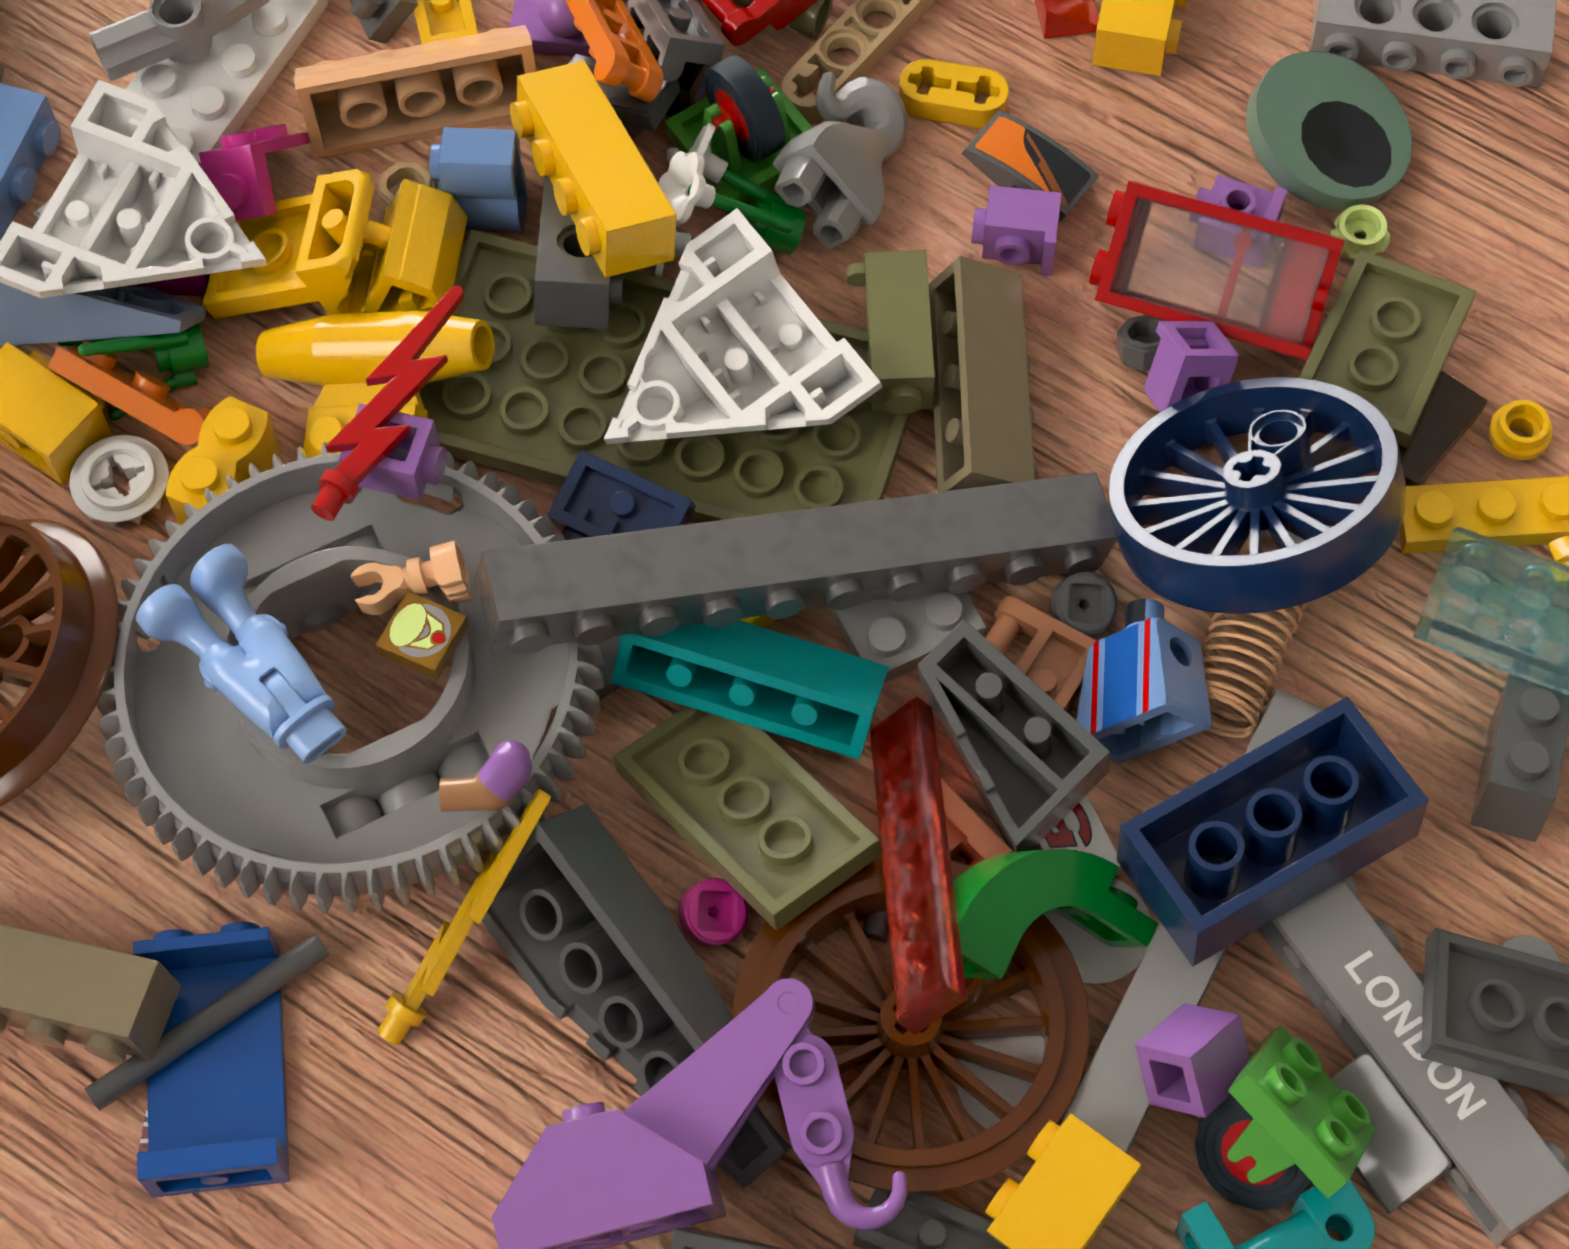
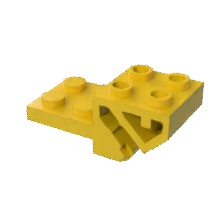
[202,169,468,319]

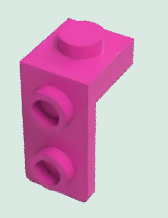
[199,124,310,221]

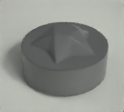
[1050,572,1118,636]

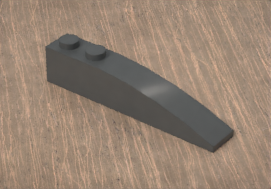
[482,804,791,1188]

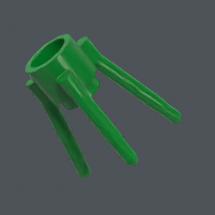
[57,323,209,420]

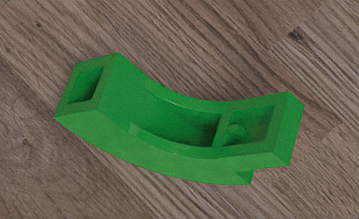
[914,849,1158,979]

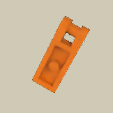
[565,0,664,102]
[47,341,213,445]

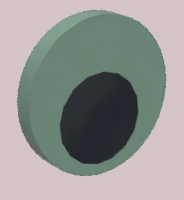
[1246,51,1412,211]

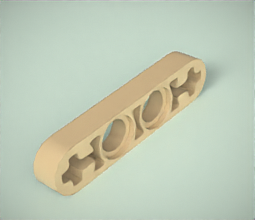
[782,0,936,124]

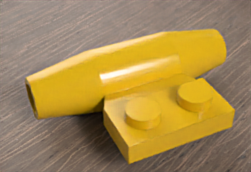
[256,310,495,458]

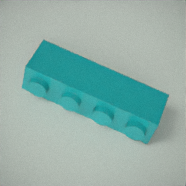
[611,620,889,760]

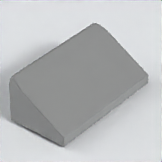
[1331,1052,1452,1214]

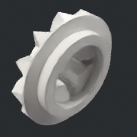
[70,435,169,529]

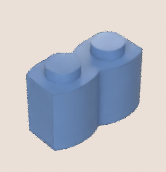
[429,127,527,233]

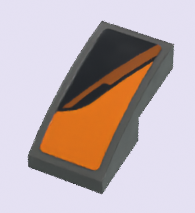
[961,110,1099,223]

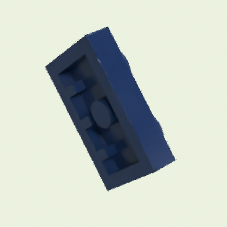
[547,450,696,540]

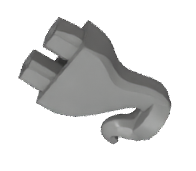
[773,71,907,248]

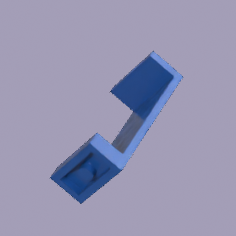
[133,922,290,1198]

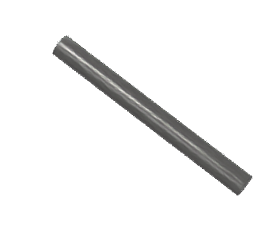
[85,933,330,1111]

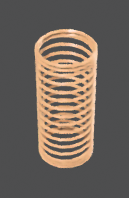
[1201,535,1308,738]

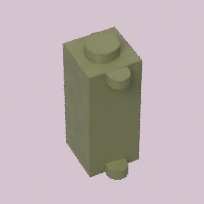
[846,250,935,415]

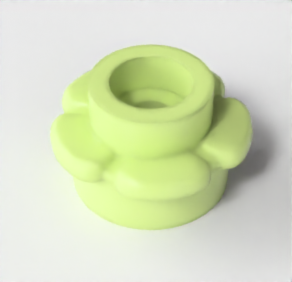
[1330,204,1390,261]

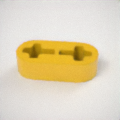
[899,59,1009,128]

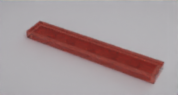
[870,696,968,1035]

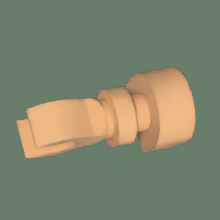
[350,540,473,615]

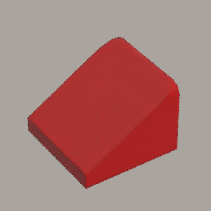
[1035,0,1099,39]

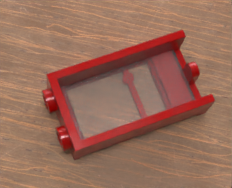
[1089,181,1345,360]

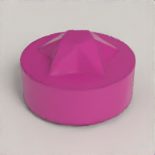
[678,878,749,947]

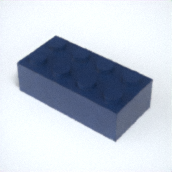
[1117,697,1429,967]

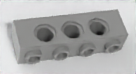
[1309,0,1557,88]

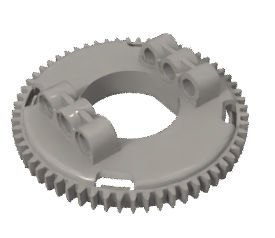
[97,441,604,913]

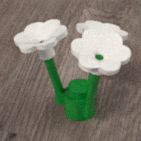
[648,123,805,278]

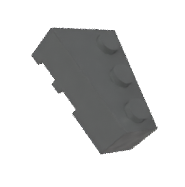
[918,619,1110,851]

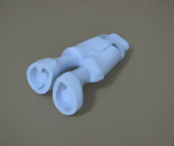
[136,544,347,764]

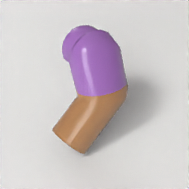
[439,740,532,812]

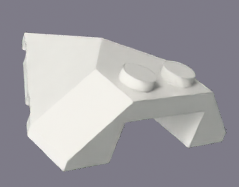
[0,80,267,298]
[604,208,882,444]

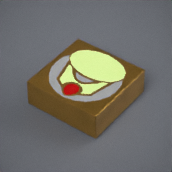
[376,591,469,680]

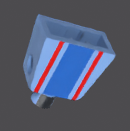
[1076,599,1212,764]

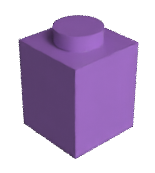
[1135,1003,1250,1118]

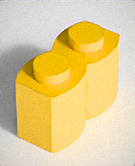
[166,396,281,525]

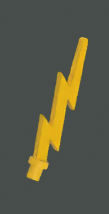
[377,789,551,1045]

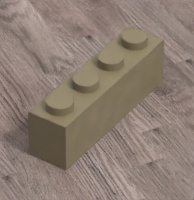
[928,256,1037,492]
[0,924,181,1063]

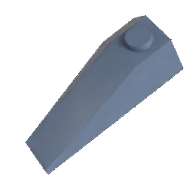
[0,283,206,348]

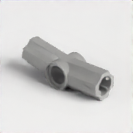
[88,0,269,81]

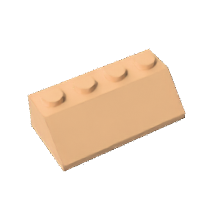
[294,25,536,159]

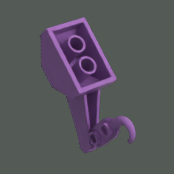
[492,978,908,1249]

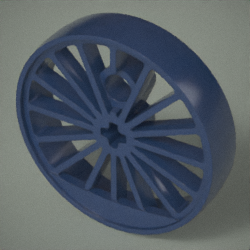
[1109,377,1406,614]

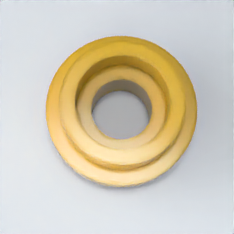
[1489,400,1553,460]

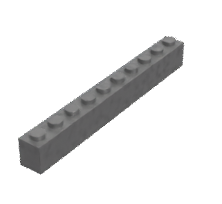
[474,472,1117,655]

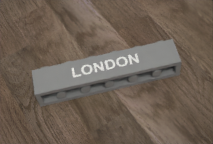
[1258,876,1569,1248]

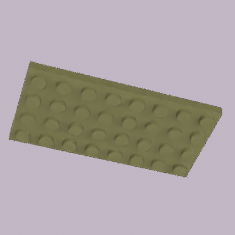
[419,229,912,523]

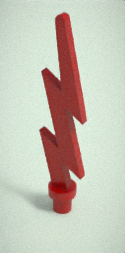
[311,285,464,521]

